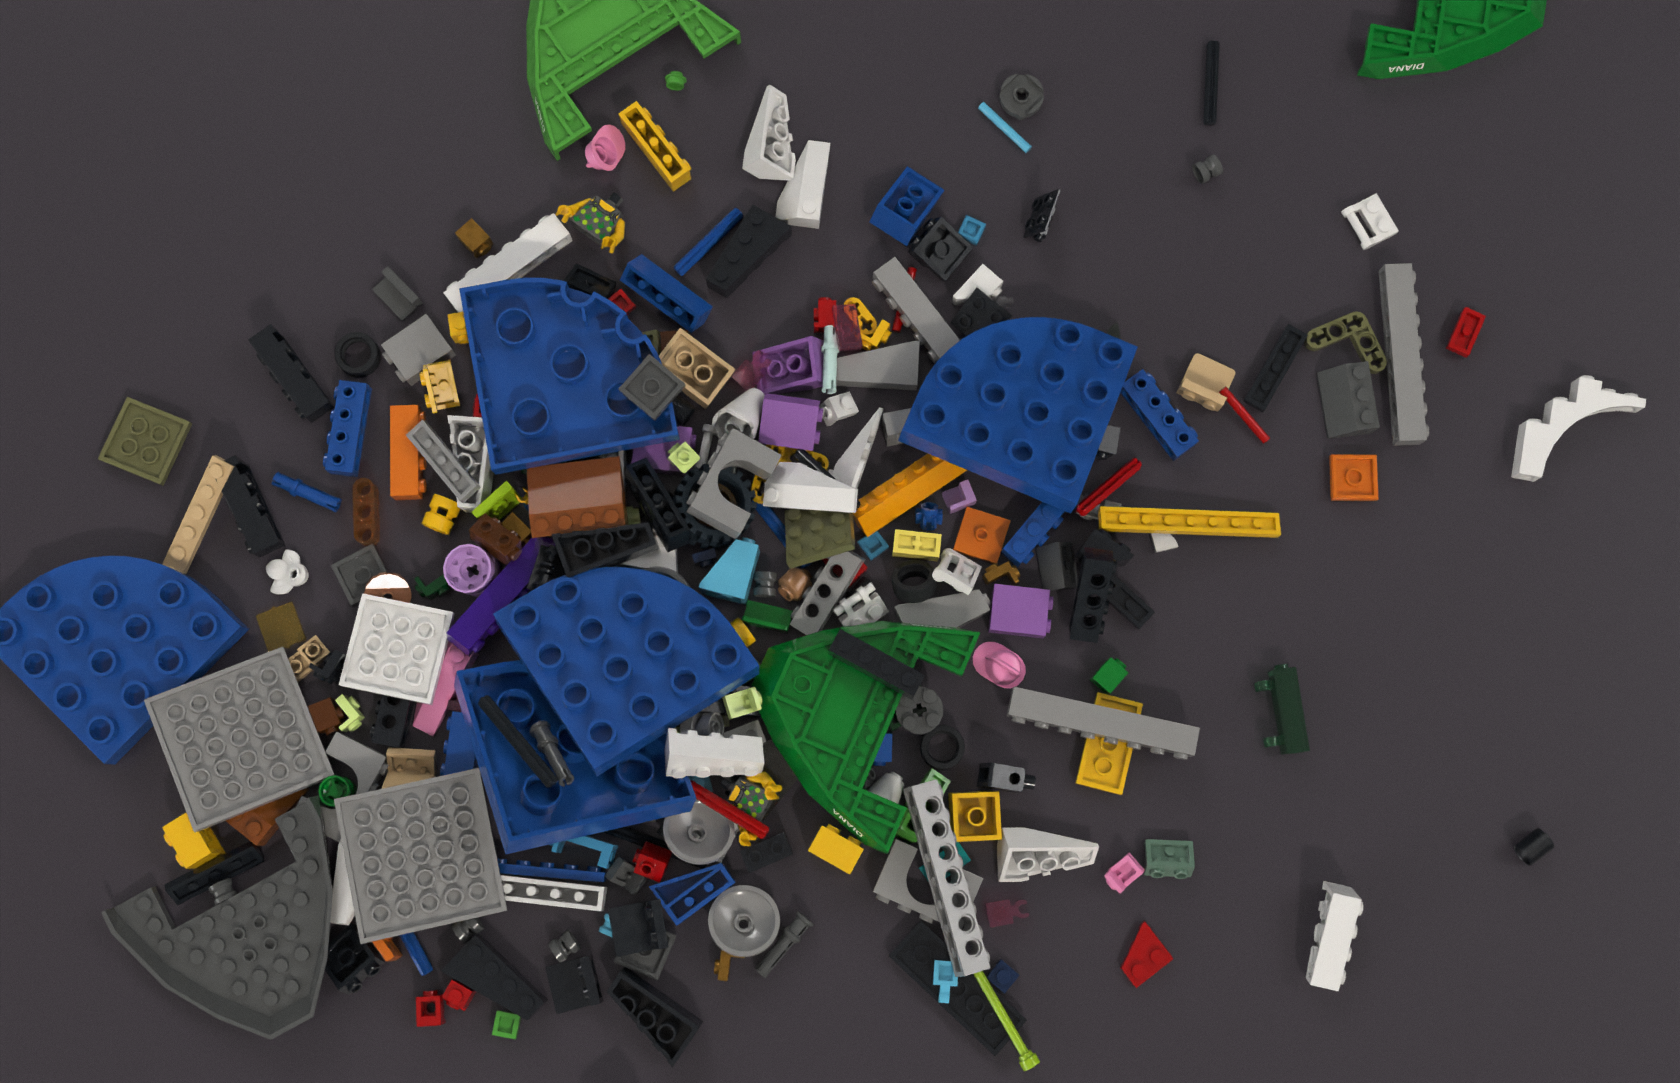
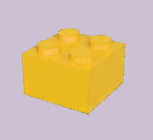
[948,790,1002,842]
[162,813,225,869]
[808,824,864,874]

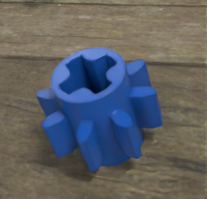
[915,502,943,531]

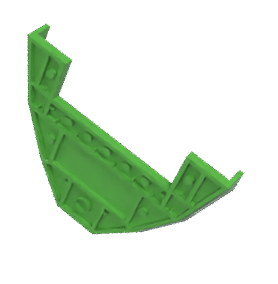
[526,0,741,161]

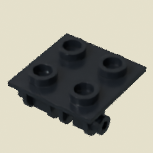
[1023,189,1061,242]
[950,287,1013,336]
[527,545,566,590]

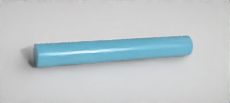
[978,102,1032,153]

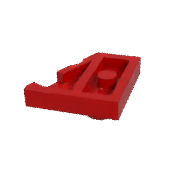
[1120,921,1173,988]

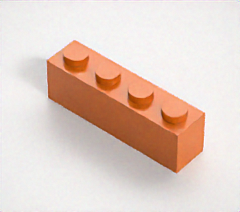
[390,405,426,500]

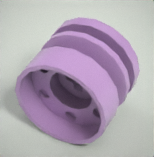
[443,544,501,597]

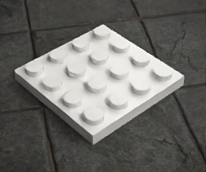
[339,593,455,705]

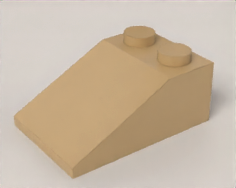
[659,328,736,409]

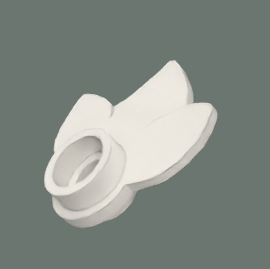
[266,549,309,595]

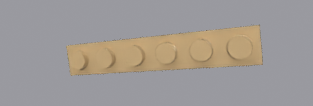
[162,455,235,574]

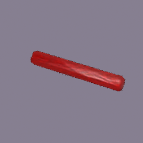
[1076,458,1142,516]
[690,780,769,839]

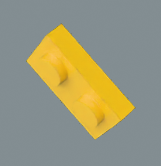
[419,360,460,414]

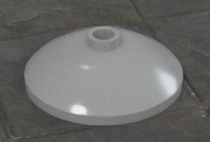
[663,800,735,865]
[708,885,780,957]

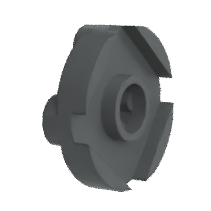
[999,74,1044,120]
[896,686,943,735]

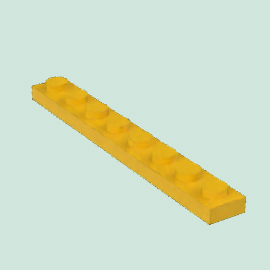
[1098,506,1281,538]

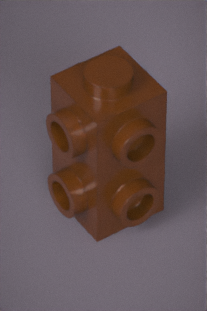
[469,514,522,566]

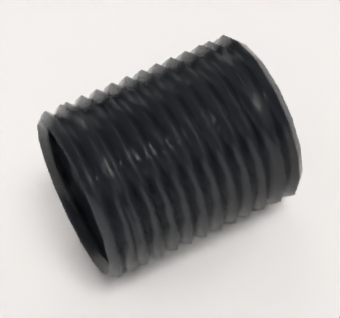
[673,395,695,426]
[1514,828,1555,866]

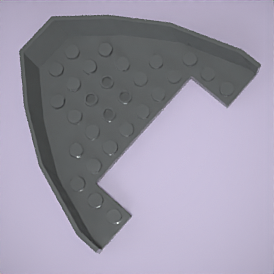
[101,795,333,1040]

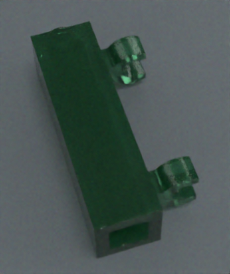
[1254,664,1310,755]

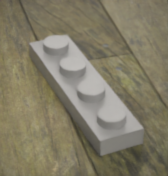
[406,419,480,503]

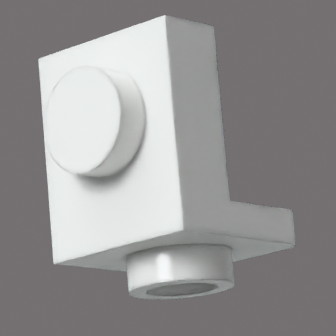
[819,391,859,426]

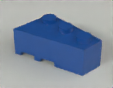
[649,863,736,926]

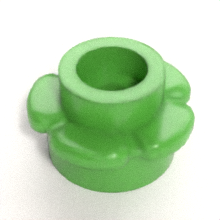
[665,71,687,91]

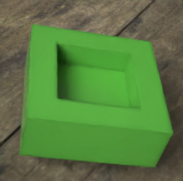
[492,1010,521,1039]

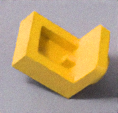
[857,319,892,351]

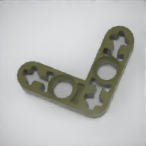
[1304,311,1387,374]

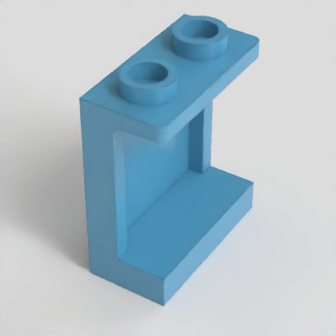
[549,836,619,869]

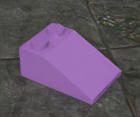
[752,336,824,394]

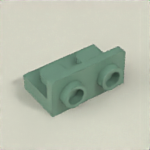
[1144,839,1195,879]

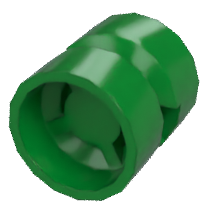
[318,775,357,807]

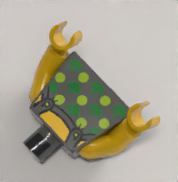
[555,192,625,253]
[720,771,782,846]

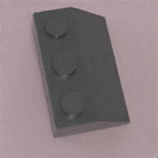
[1316,361,1380,439]

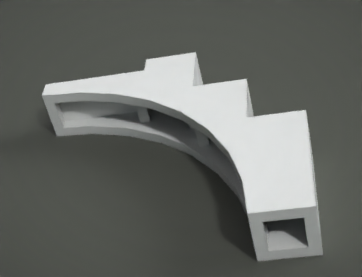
[1511,375,1646,482]

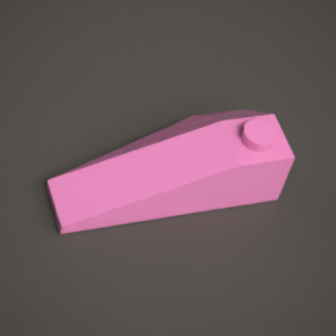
[413,641,479,737]

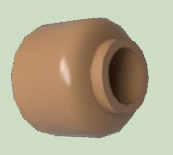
[778,567,812,601]

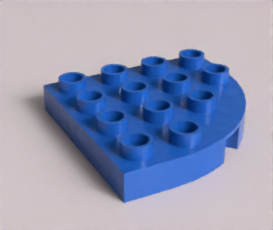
[459,278,680,475]
[898,317,1138,514]
[0,556,249,765]
[493,567,759,777]
[454,660,697,855]

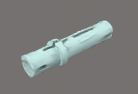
[821,325,840,394]

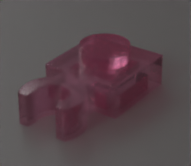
[731,350,772,391]
[985,899,1029,927]

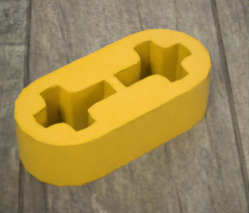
[843,297,877,337]

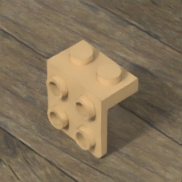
[1176,353,1235,412]
[381,747,437,789]

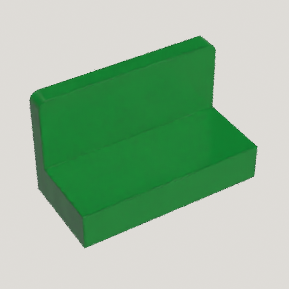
[742,600,793,634]

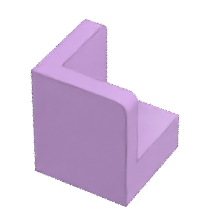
[942,479,977,514]

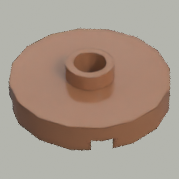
[364,572,411,603]

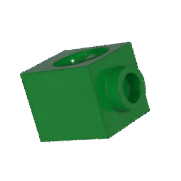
[1090,657,1129,695]

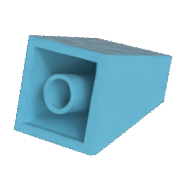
[699,537,760,605]

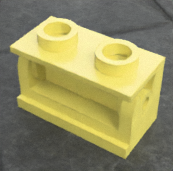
[892,529,942,561]

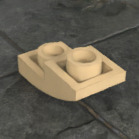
[288,635,330,682]

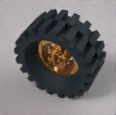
[672,463,757,550]

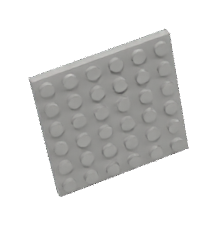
[144,647,334,833]
[334,768,508,944]

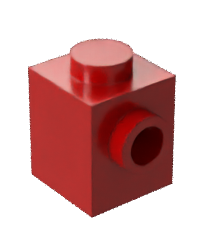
[633,841,672,883]

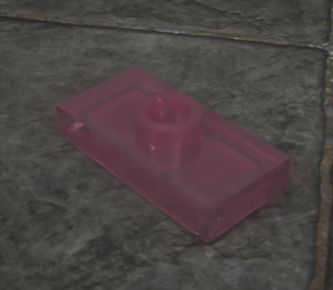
[832,304,862,351]

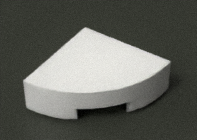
[1150,533,1178,553]

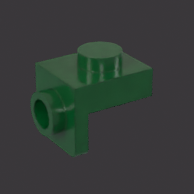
[414,574,451,600]

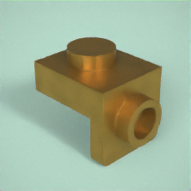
[982,561,1020,586]
[714,950,745,981]

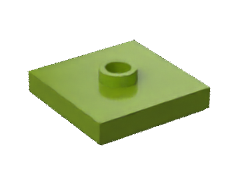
[472,481,521,520]

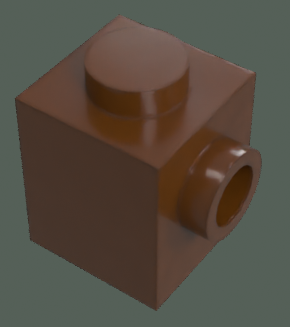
[308,697,346,736]

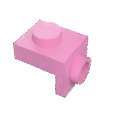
[1104,852,1145,894]

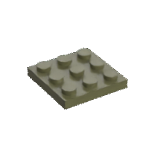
[98,397,192,486]
[785,509,855,569]

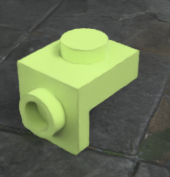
[667,442,700,473]
[722,687,762,720]
[335,694,365,732]

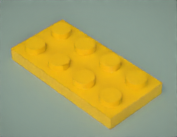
[1075,692,1143,795]

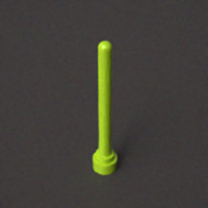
[974,971,1040,1071]

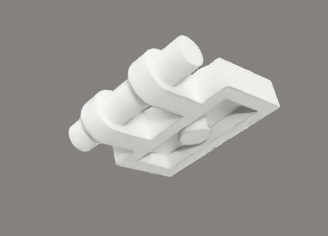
[833,582,889,627]

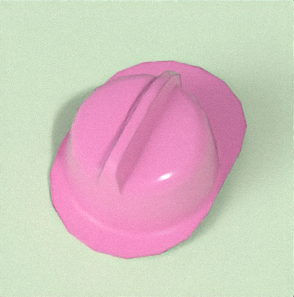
[585,125,625,171]
[973,642,1026,688]

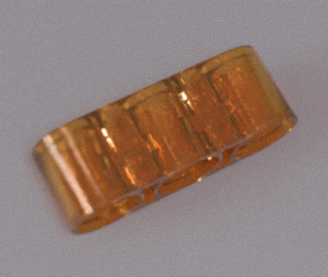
[353,478,380,547]

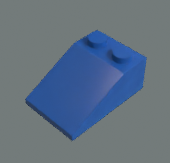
[869,166,945,246]

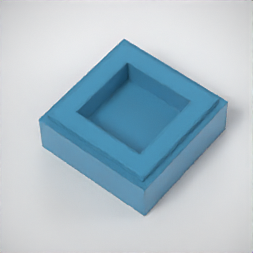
[958,215,986,246]
[857,531,889,561]

